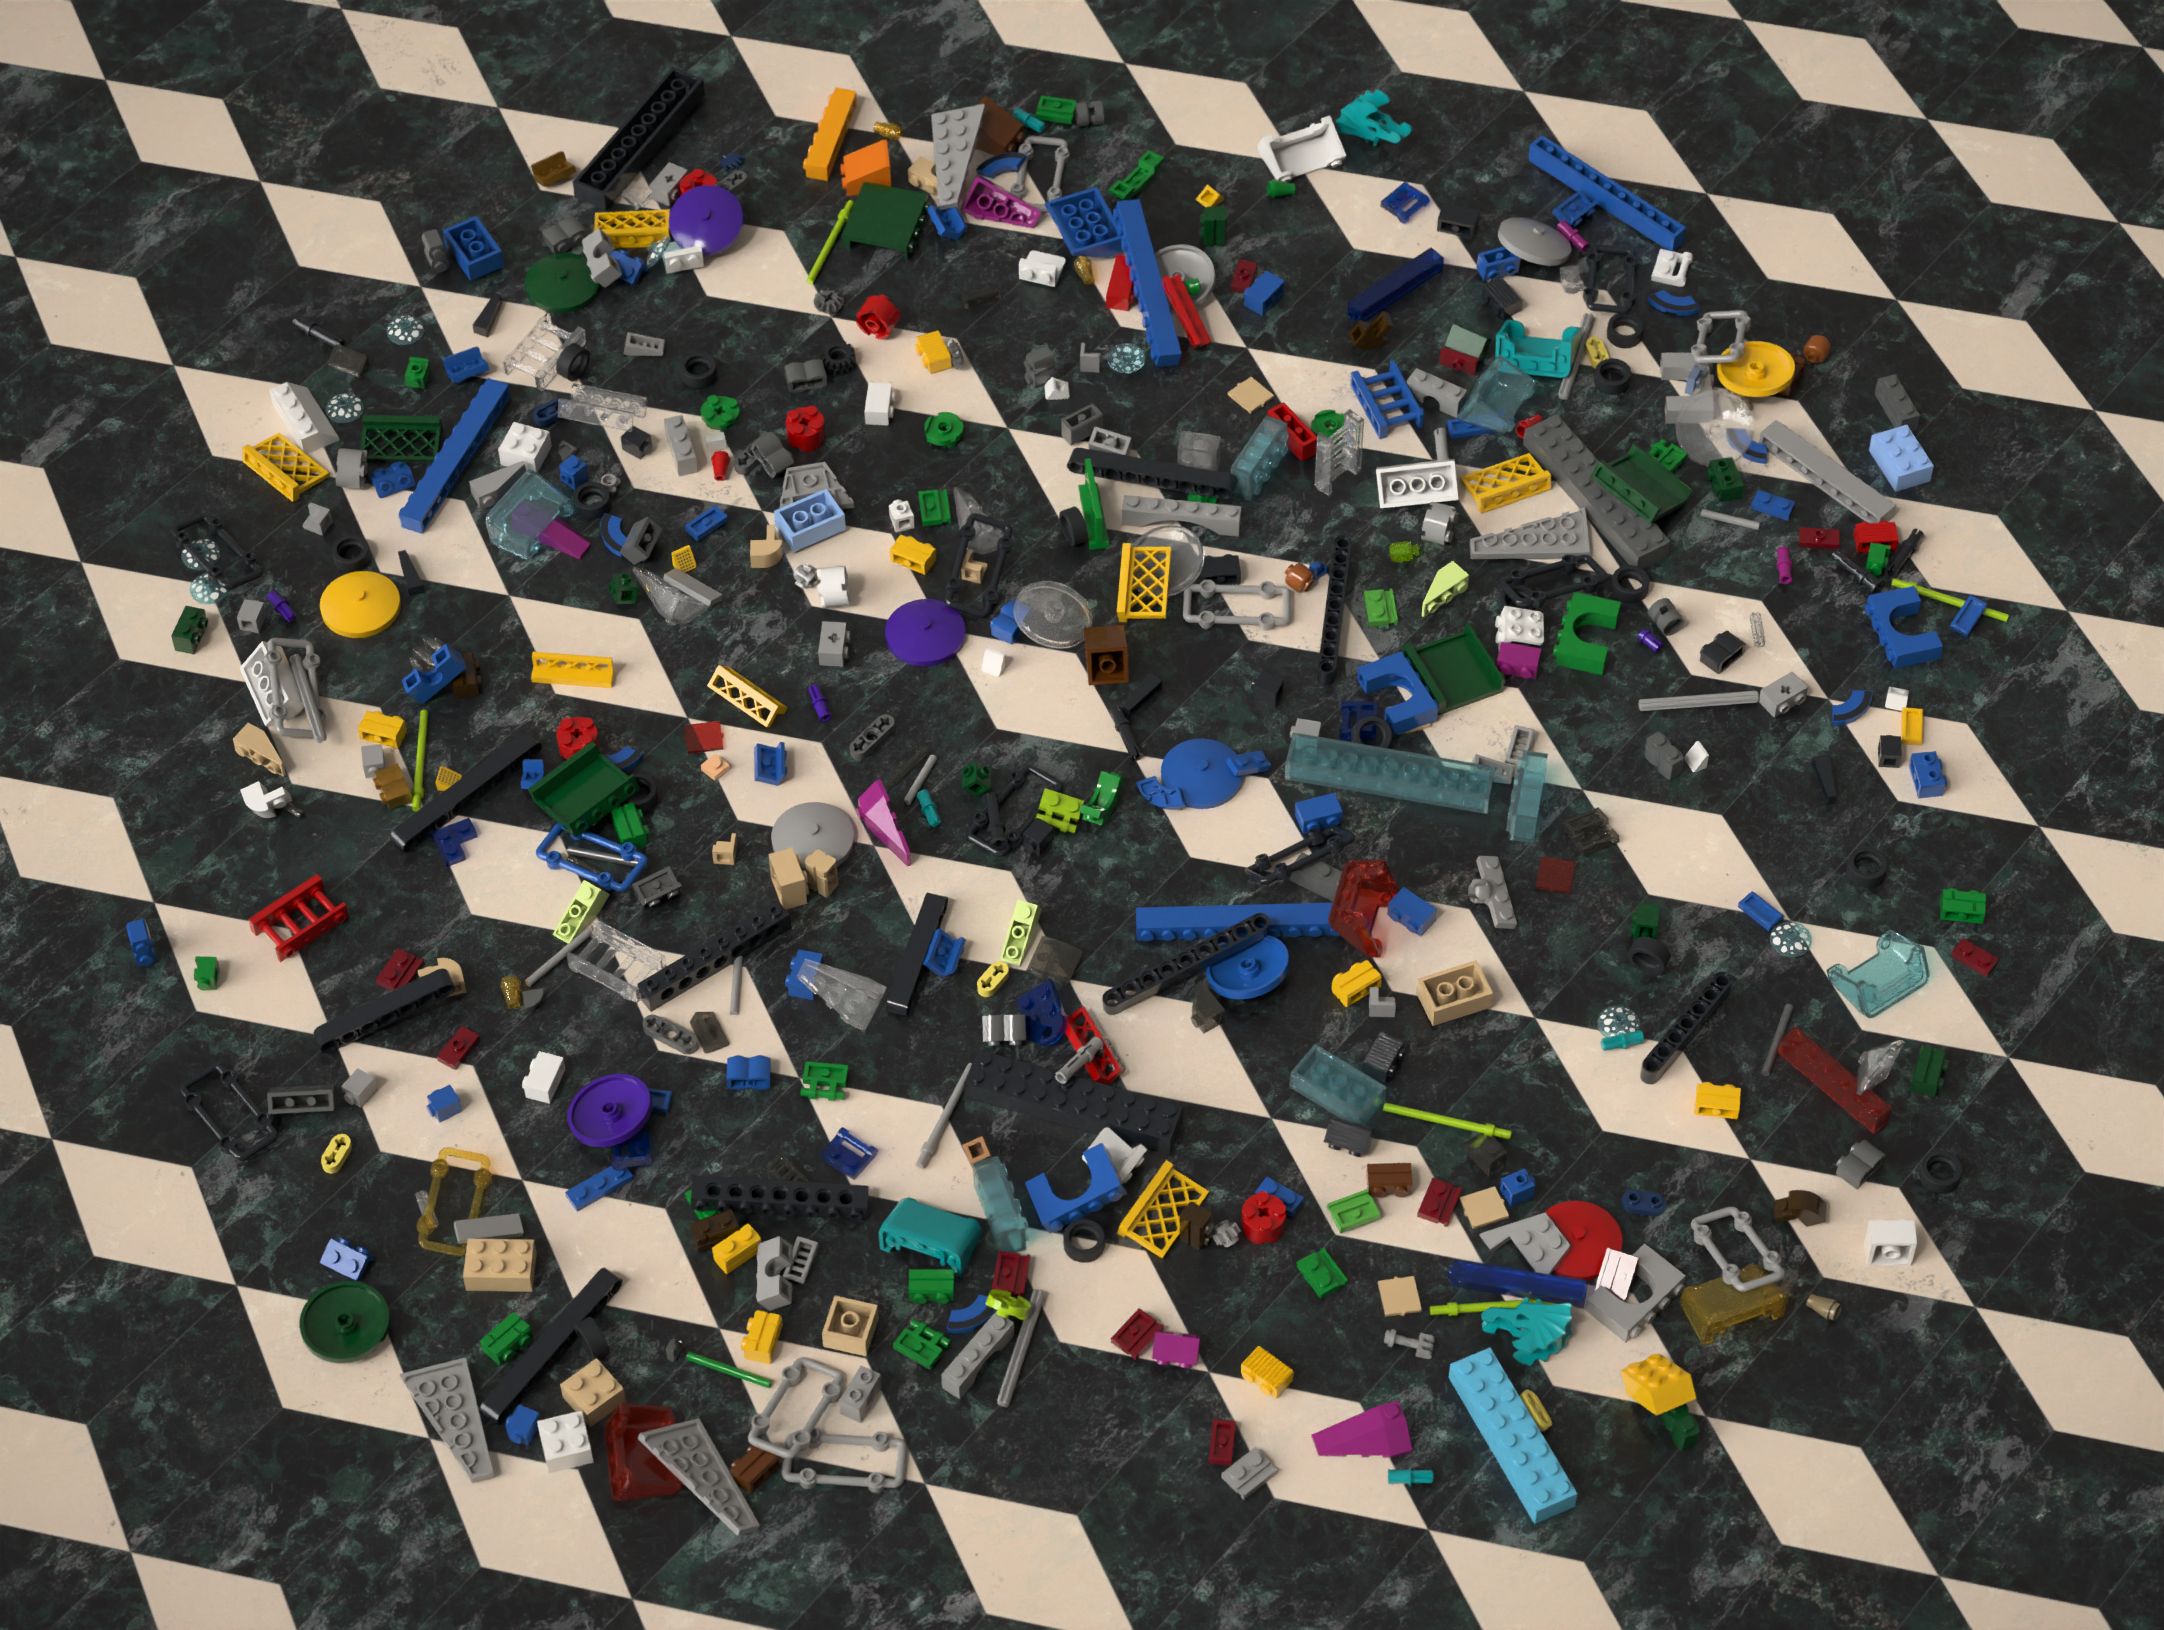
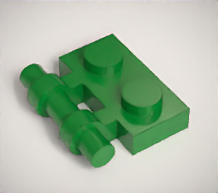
[1647,439,1688,473]
[801,1061,849,1101]
[893,1319,952,1370]

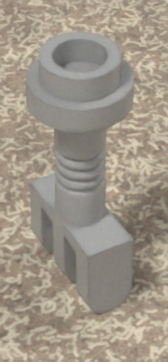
[1384,1329,1435,1359]

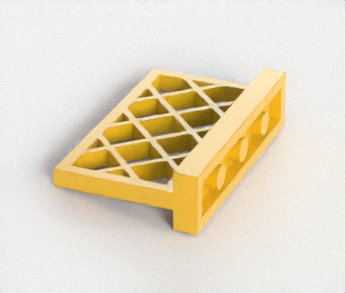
[594,209,670,249]
[242,433,329,502]
[1460,453,1551,514]
[1117,543,1172,622]
[1117,1160,1209,1259]

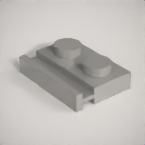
[1221,1447,1278,1500]

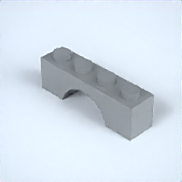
[941,1311,1014,1399]

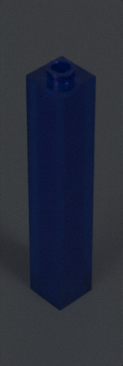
[1347,247,1444,323]
[1448,1259,1588,1308]

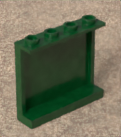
[842,182,931,260]
[1590,443,1693,524]
[1403,622,1506,715]
[528,741,640,838]

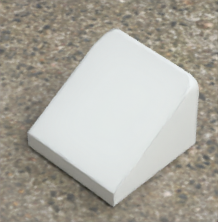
[1045,377,1069,400]
[705,432,727,451]
[982,648,1005,677]
[1885,687,1909,711]
[1684,741,1709,772]

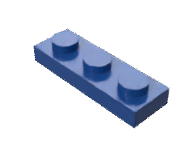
[565,1160,633,1212]

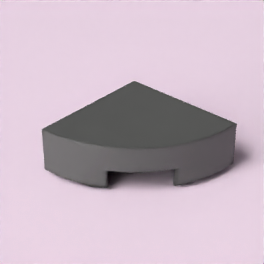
[559,440,578,462]
[522,988,544,1013]
[666,1338,684,1362]

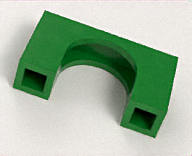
[1553,592,1621,675]

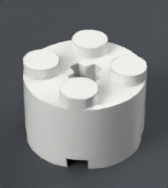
[817,566,851,608]

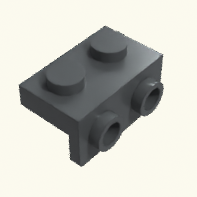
[632,866,682,908]

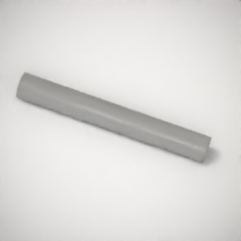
[1700,509,1760,530]
[903,755,937,805]

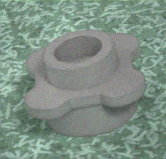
[601,474,621,493]

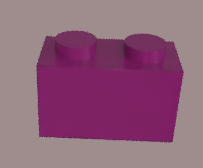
[1496,642,1541,680]
[1152,1330,1201,1368]

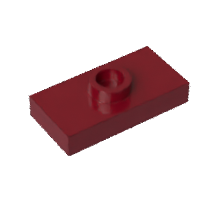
[1230,260,1257,293]
[1439,347,1478,376]
[1799,527,1839,549]
[437,1026,480,1070]

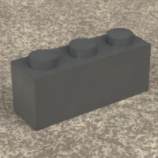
[1875,374,1920,432]
[1291,852,1356,905]
[267,1084,337,1114]

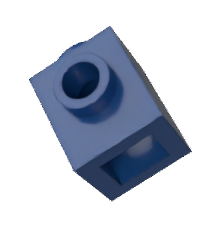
[559,454,589,490]
[426,1084,462,1123]
[1500,1169,1536,1207]
[505,1405,541,1445]

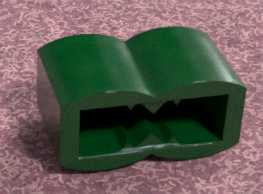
[1661,1403,1699,1451]

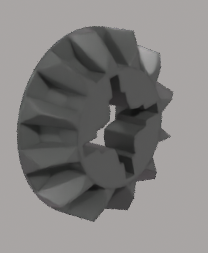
[814,288,844,313]
[947,339,964,370]

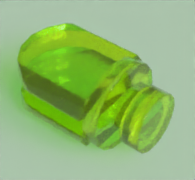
[1389,541,1420,562]

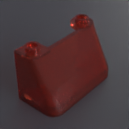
[1328,860,1399,957]
[605,1402,682,1502]

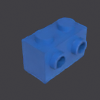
[1476,247,1521,281]
[1909,751,1947,799]

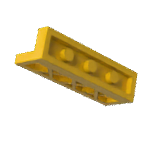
[531,652,615,688]
[707,665,788,728]

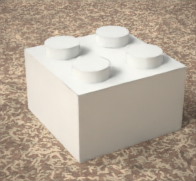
[498,422,552,475]
[1864,1219,1917,1266]
[537,1411,593,1473]

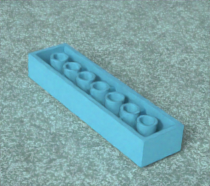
[1449,1348,1577,1524]

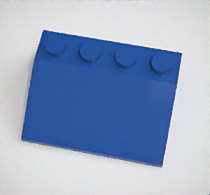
[1045,187,1125,258]

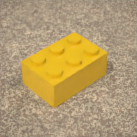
[1620,1353,1696,1416]

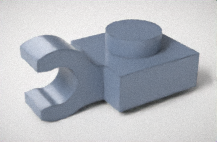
[1685,364,1708,395]

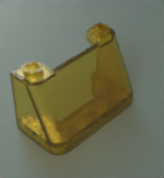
[1680,1264,1788,1346]

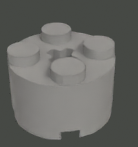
[336,448,368,489]
[1421,502,1459,546]

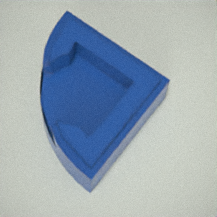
[1309,561,1329,580]

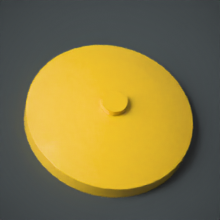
[1717,341,1795,397]
[320,571,401,638]

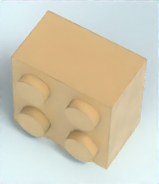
[768,847,809,910]
[822,1296,879,1357]
[560,1358,626,1427]

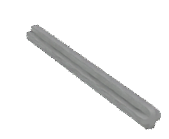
[1558,313,1594,400]
[289,654,327,743]
[1638,691,1759,711]
[997,1289,1045,1407]

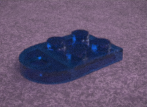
[1016,979,1067,1046]

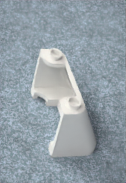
[1257,116,1346,182]

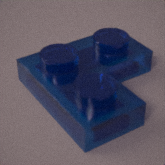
[431,818,478,867]

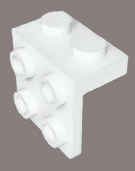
[660,241,704,274]
[1019,251,1066,287]
[1495,606,1544,652]
[1082,1127,1147,1183]

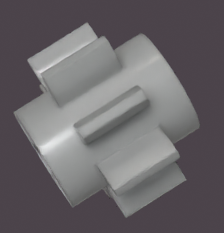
[793,564,818,589]
[1213,1220,1241,1247]

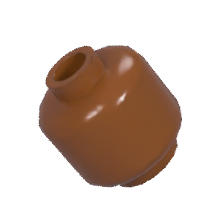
[1803,335,1831,364]
[1285,563,1315,592]

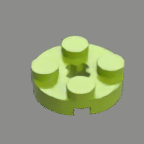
[985,1289,1031,1320]

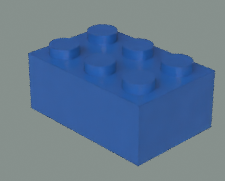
[443,216,504,281]

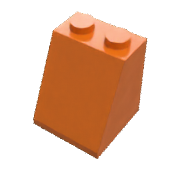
[840,140,891,196]

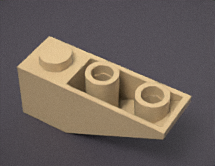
[233,723,286,777]

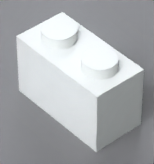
[865,383,896,425]
[522,1051,565,1104]

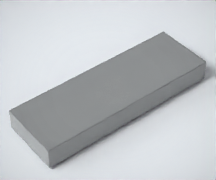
[663,568,723,607]
[454,1213,524,1244]

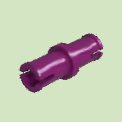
[1556,220,1590,253]
[1776,546,1793,584]

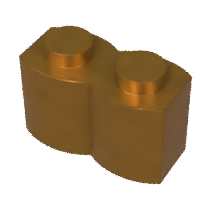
[373,763,413,809]

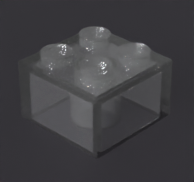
[1177,431,1221,471]

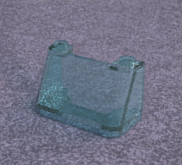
[1457,354,1536,434]
[486,470,575,560]
[1826,930,1930,1018]

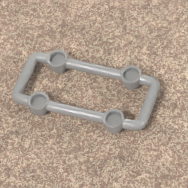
[1011,136,1070,212]
[1691,310,1751,363]
[1183,580,1291,631]
[264,638,326,738]
[1691,1207,1785,1292]
[748,1357,844,1459]
[782,1428,907,1493]

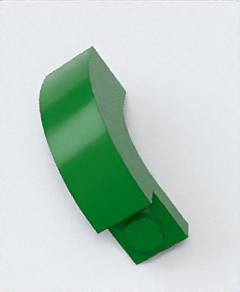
[1080,770,1125,825]

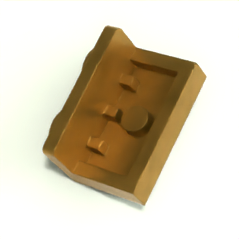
[530,151,577,187]

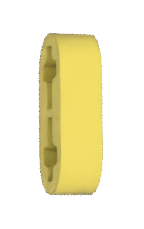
[1585,337,1609,369]
[977,961,1009,997]
[321,1134,352,1173]

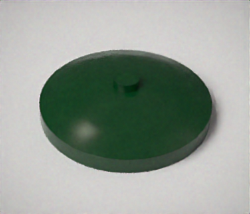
[525,253,601,313]
[299,1281,390,1363]

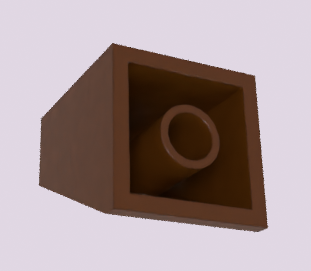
[975,96,1025,156]
[1083,625,1129,685]

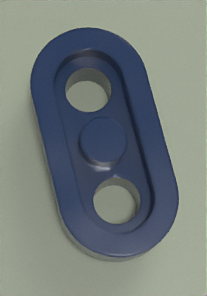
[533,398,569,426]
[1621,1190,1666,1217]

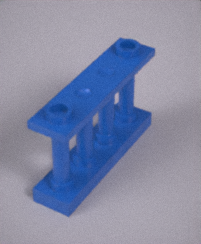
[1350,360,1425,439]

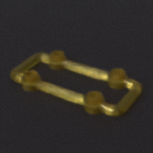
[417,1147,492,1256]

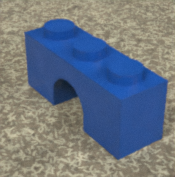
[402,644,467,704]

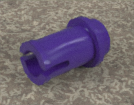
[1637,629,1664,653]

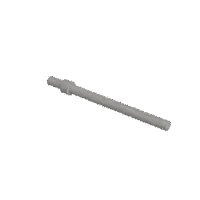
[915,1063,972,1169]

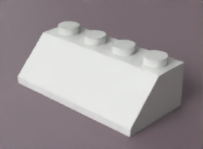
[269,382,339,454]
[1376,459,1459,508]
[240,641,304,727]

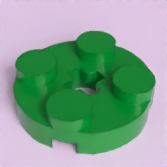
[701,395,740,430]
[1311,410,1350,445]
[925,412,964,447]

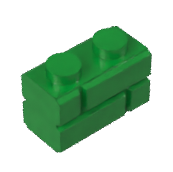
[611,802,649,848]
[1940,888,1986,924]
[909,1269,954,1304]
[480,1312,533,1365]

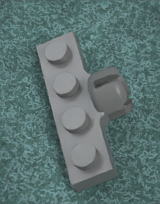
[1468,856,1517,929]

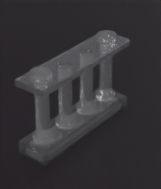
[503,313,586,391]
[558,383,647,432]
[1315,409,1364,496]
[567,919,667,1003]

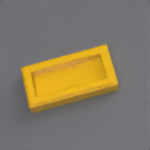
[1901,707,1923,746]

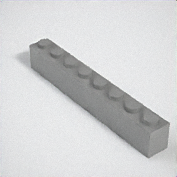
[1759,420,1896,523]

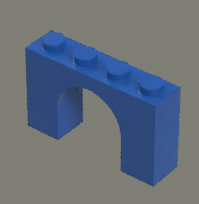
[1865,586,1943,668]
[1357,652,1439,736]
[1025,1143,1127,1233]

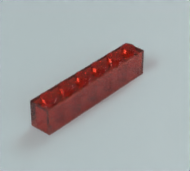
[1778,1027,1892,1134]

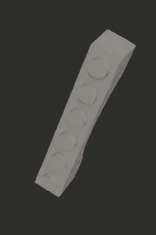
[1122,495,1241,537]

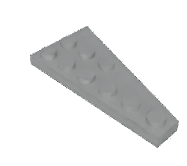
[931,104,987,210]
[1470,507,1590,559]
[400,1357,494,1483]
[638,1418,760,1536]

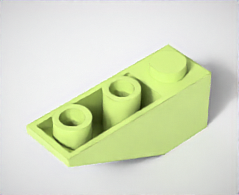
[1422,561,1469,617]
[552,880,610,944]
[1000,900,1042,966]

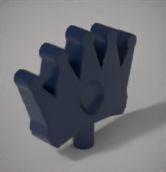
[720,152,744,172]

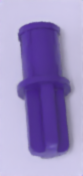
[267,590,296,622]
[808,684,832,722]

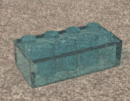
[1231,415,1289,501]
[1506,750,1548,844]
[1289,1044,1386,1125]
[973,1156,1029,1253]

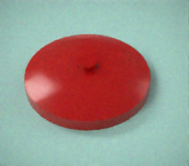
[1544,1201,1622,1281]

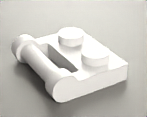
[1651,249,1693,287]

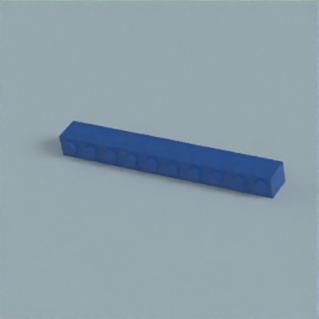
[1529,135,1686,252]
[1113,199,1182,367]
[399,378,511,534]
[1136,902,1348,941]

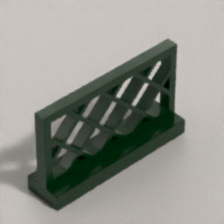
[360,415,443,463]

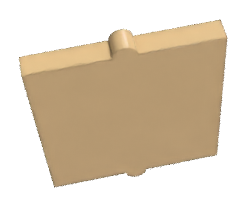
[1228,377,1274,414]
[1459,1186,1509,1229]
[1378,1276,1422,1317]

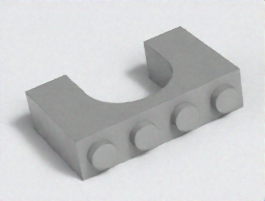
[1660,353,1717,424]
[1585,1244,1686,1343]

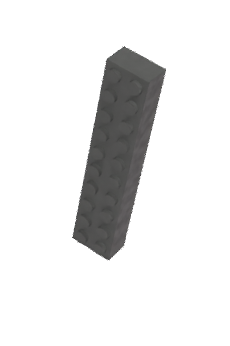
[1523,414,1671,569]

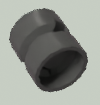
[1075,100,1104,127]
[1648,598,1685,636]

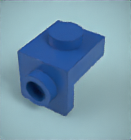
[521,759,545,789]

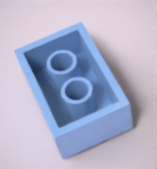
[1869,425,1934,492]
[774,489,846,552]

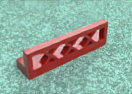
[1161,274,1212,351]
[1056,1006,1124,1085]

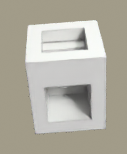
[889,500,914,532]

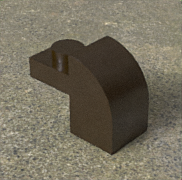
[1349,311,1394,350]
[1774,1190,1827,1227]

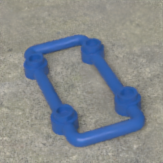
[536,823,648,892]

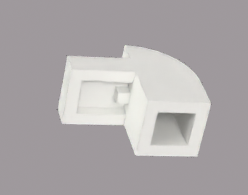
[241,781,292,818]

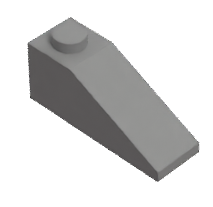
[469,461,527,510]

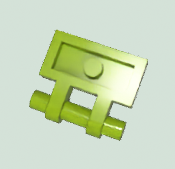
[1035,788,1084,833]

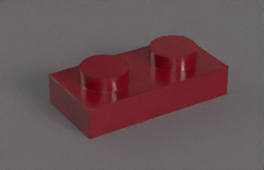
[1951,938,1999,977]
[1209,1419,1236,1466]

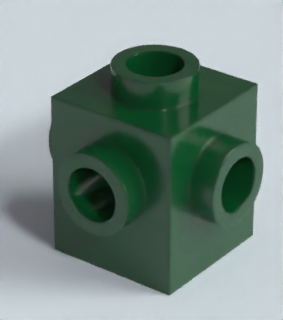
[609,573,639,604]
[962,760,991,797]

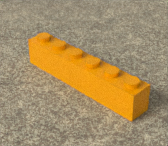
[803,87,857,181]

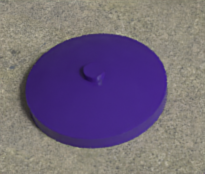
[669,185,744,256]
[885,599,965,667]
[567,1074,653,1147]

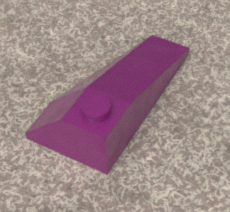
[960,176,1042,228]
[511,502,591,559]
[856,779,911,867]
[1311,1400,1412,1458]

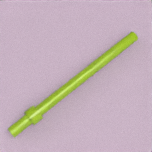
[806,200,855,284]
[1891,578,2009,622]
[411,710,429,812]
[1383,1103,1512,1139]
[1430,1297,1564,1316]

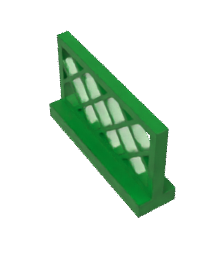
[1078,458,1109,550]

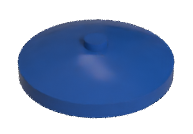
[1161,739,1243,809]
[1206,935,1290,999]

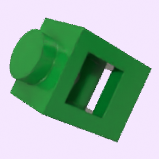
[404,357,431,389]
[1866,543,1891,576]
[194,956,220,991]

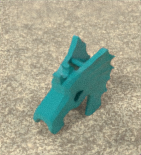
[1335,89,1412,146]
[1481,1297,1572,1366]

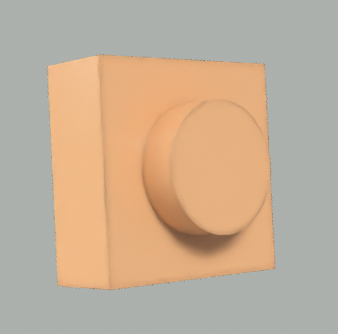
[701,754,730,781]

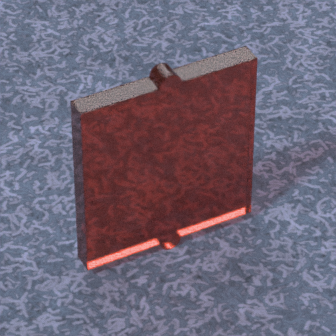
[684,721,724,754]
[1536,857,1575,894]

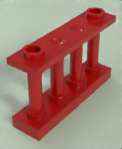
[248,874,349,962]

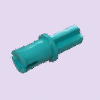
[1012,108,1046,132]
[917,790,941,828]
[1600,1030,1644,1051]
[1388,1467,1433,1486]

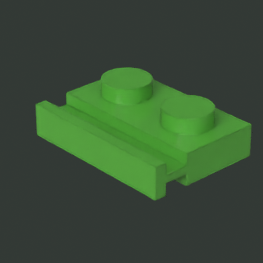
[1363,589,1398,627]
[1327,1189,1381,1233]

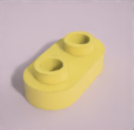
[1519,1390,1552,1432]

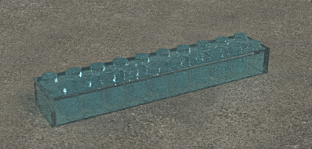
[1285,732,1496,814]

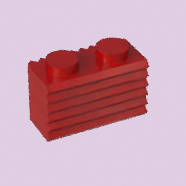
[1854,521,1899,553]

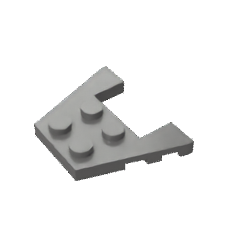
[779,462,854,510]
[1480,1213,1572,1299]

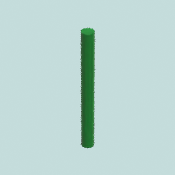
[686,1351,772,1389]

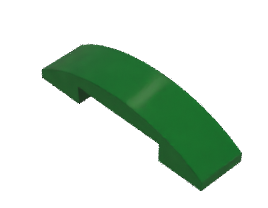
[1108,150,1164,200]

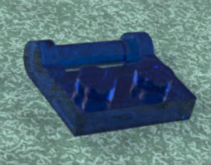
[1380,182,1430,224]
[1339,701,1378,740]
[820,1127,878,1180]
[611,1132,652,1171]

